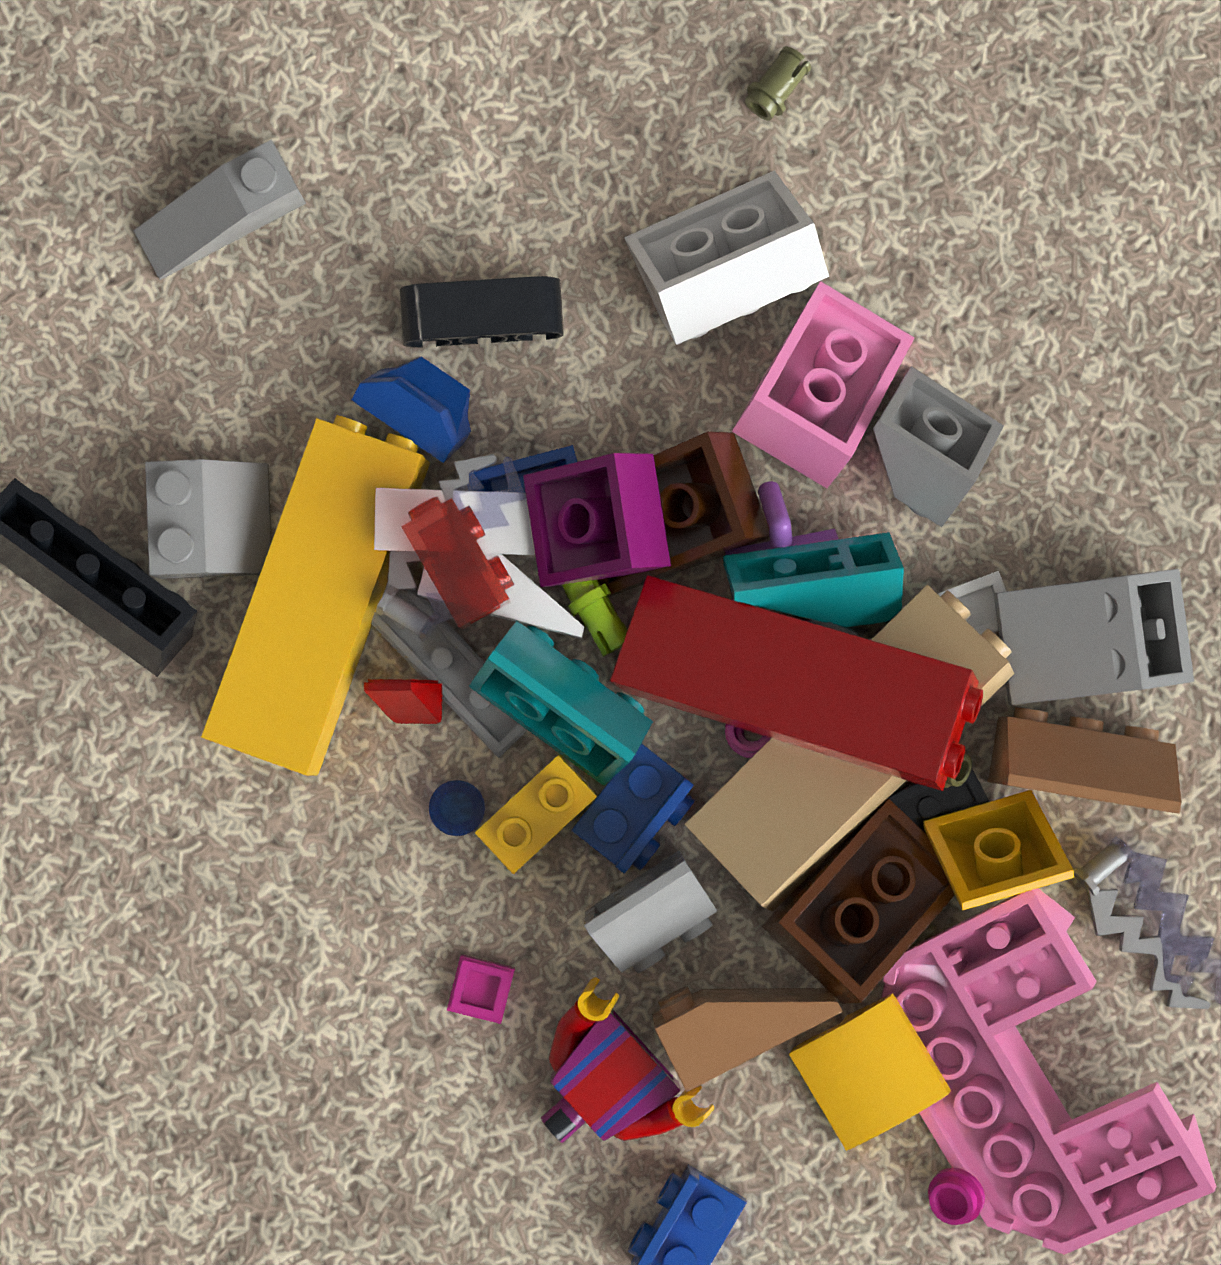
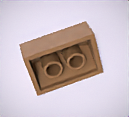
[988,707,1182,814]

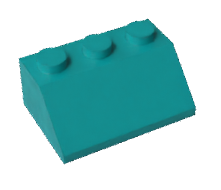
[468,621,653,786]

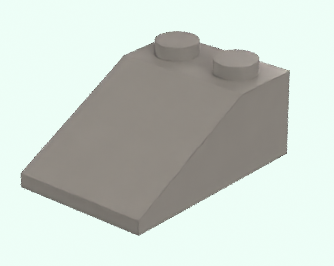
[584,851,717,973]

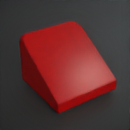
[364,679,442,724]

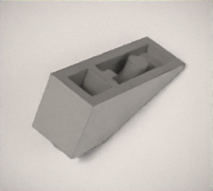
[133,139,306,280]

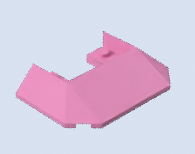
[881,888,1216,1255]

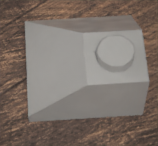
[873,366,1004,527]

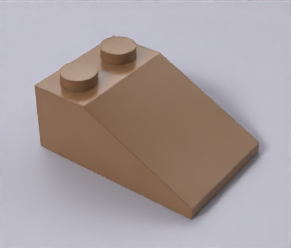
[652,986,843,1092]

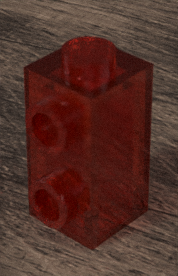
[401,497,514,630]

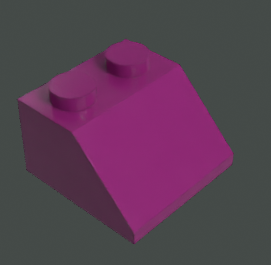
[523,453,671,587]

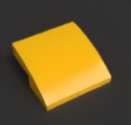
[789,993,951,1151]

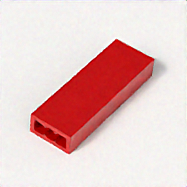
[610,575,983,791]

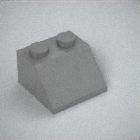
[145,459,272,579]

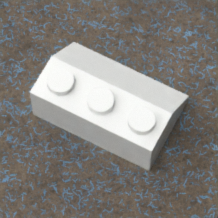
[624,170,829,345]

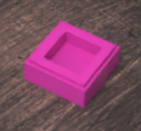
[447,954,515,1024]

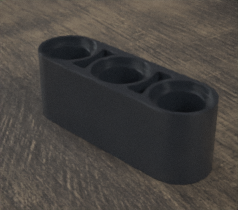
[400,276,564,348]

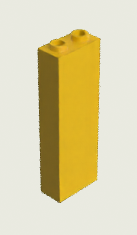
[201,415,430,776]

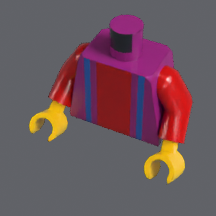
[541,977,715,1143]

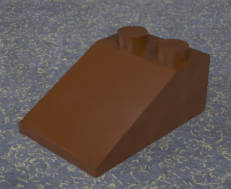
[597,431,769,597]
[762,799,955,1004]

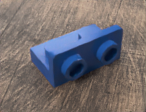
[571,743,695,874]
[627,1164,747,1265]

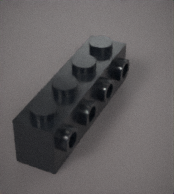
[0,478,198,677]

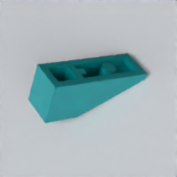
[723,532,904,627]

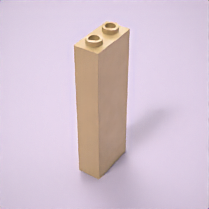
[684,585,1014,912]

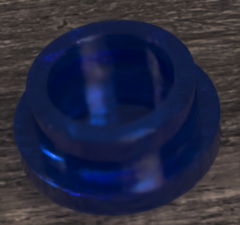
[429,780,485,836]

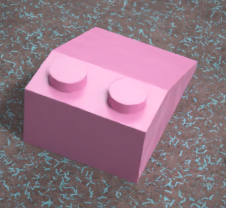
[732,281,914,488]

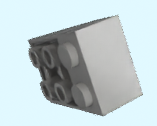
[994,569,1194,705]

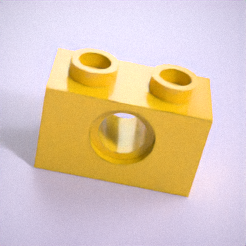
[475,754,597,874]

